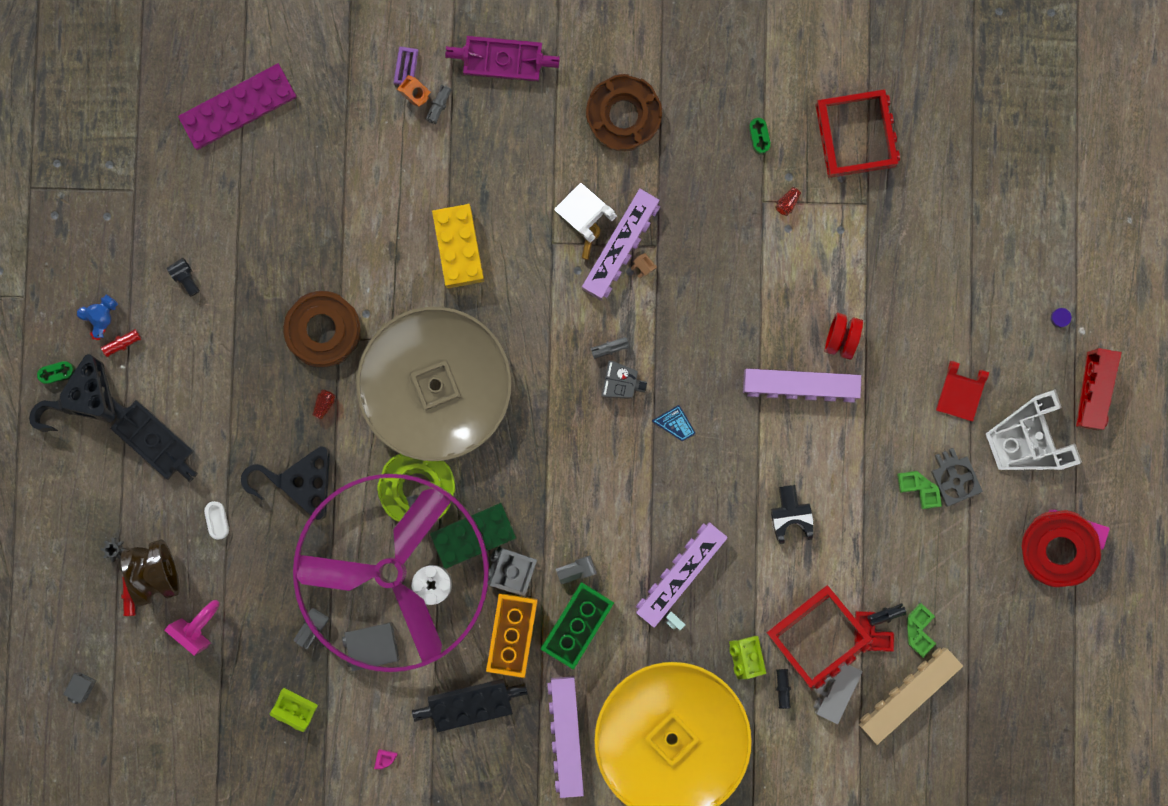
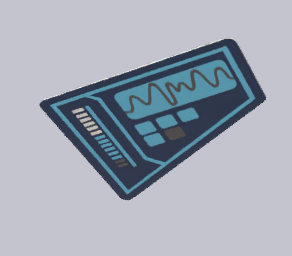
[652,405,695,441]

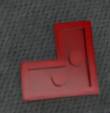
[854,611,894,652]

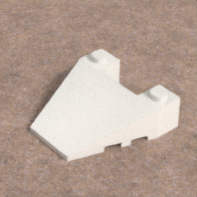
[986,389,1082,470]

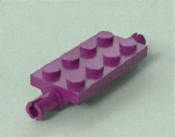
[445,36,560,82]

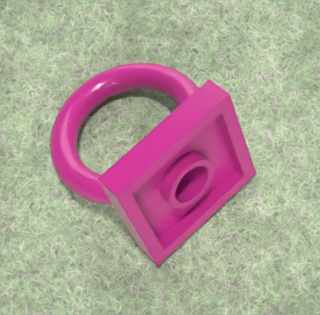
[164,600,220,656]

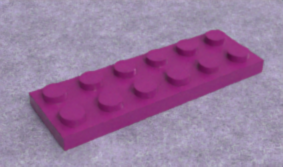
[178,63,297,150]

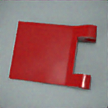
[936,361,989,421]

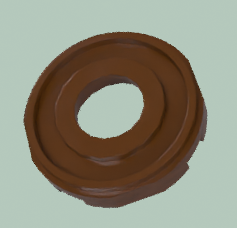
[586,74,662,152]
[283,291,361,368]

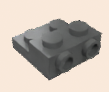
[488,547,537,597]

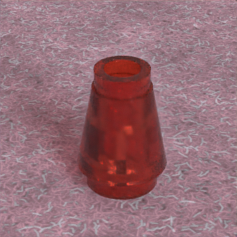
[775,187,801,216]
[312,389,336,419]

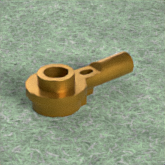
[581,223,600,260]

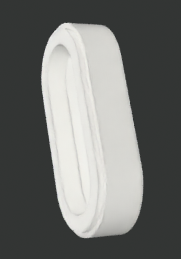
[204,501,229,540]

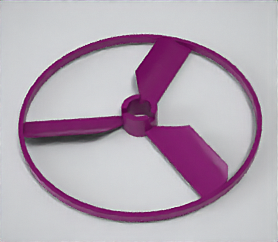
[293,474,489,672]

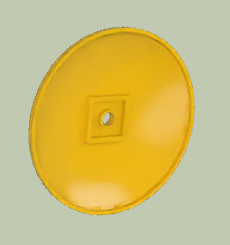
[594,662,751,806]

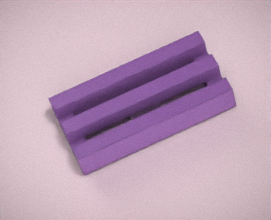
[394,47,419,85]

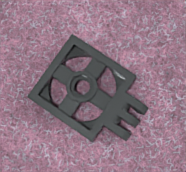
[931,448,983,507]

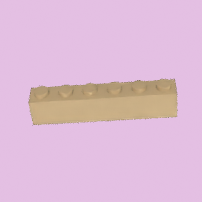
[859,647,963,745]

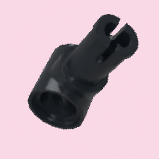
[167,258,200,297]

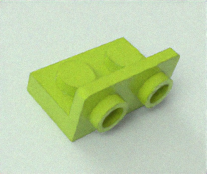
[729,636,766,679]

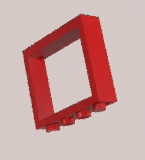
[815,89,900,178]
[766,585,873,690]

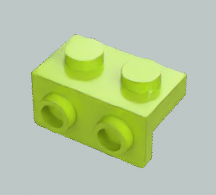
[269,688,318,732]

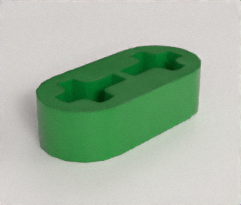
[749,118,770,155]
[37,361,75,384]

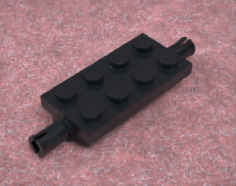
[106,397,198,482]
[412,678,528,733]

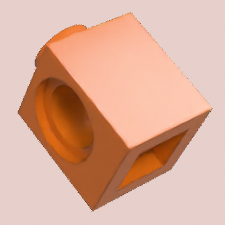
[397,75,431,107]

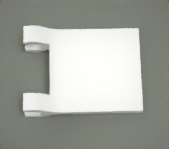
[554,183,617,243]

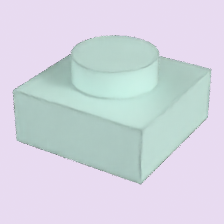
[665,611,685,630]

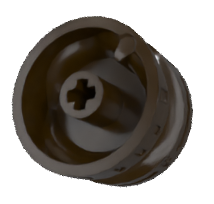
[121,539,180,607]

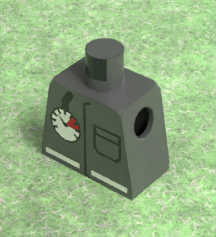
[601,360,647,399]

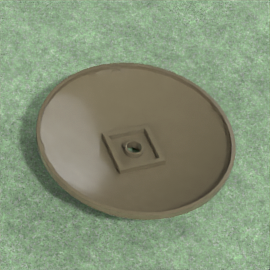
[356,307,512,461]

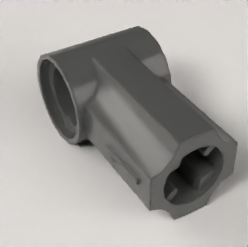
[556,555,597,584]
[293,608,329,649]

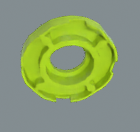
[377,454,455,522]

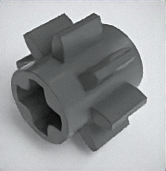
[100,538,127,562]

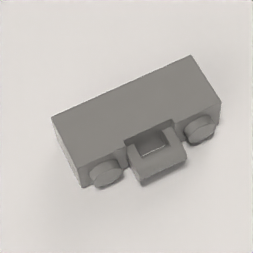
[813,664,863,724]

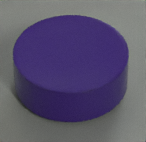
[1051,308,1072,328]

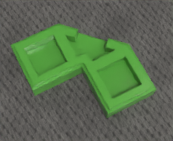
[897,471,942,509]
[907,603,936,658]

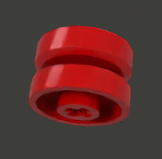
[824,312,863,360]

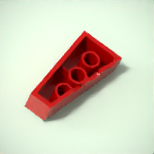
[1076,348,1122,431]

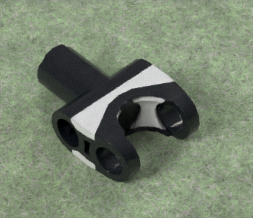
[771,485,813,545]

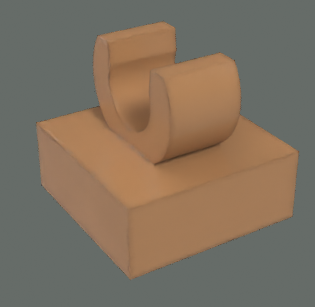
[631,253,657,278]

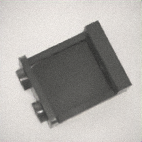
[342,622,400,671]

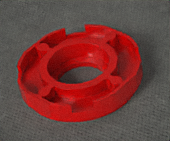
[1021,510,1101,588]

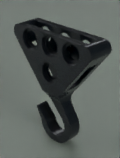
[29,354,115,432]
[241,446,330,520]

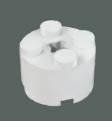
[411,565,452,605]

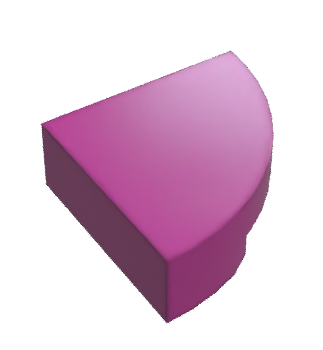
[374,749,398,769]

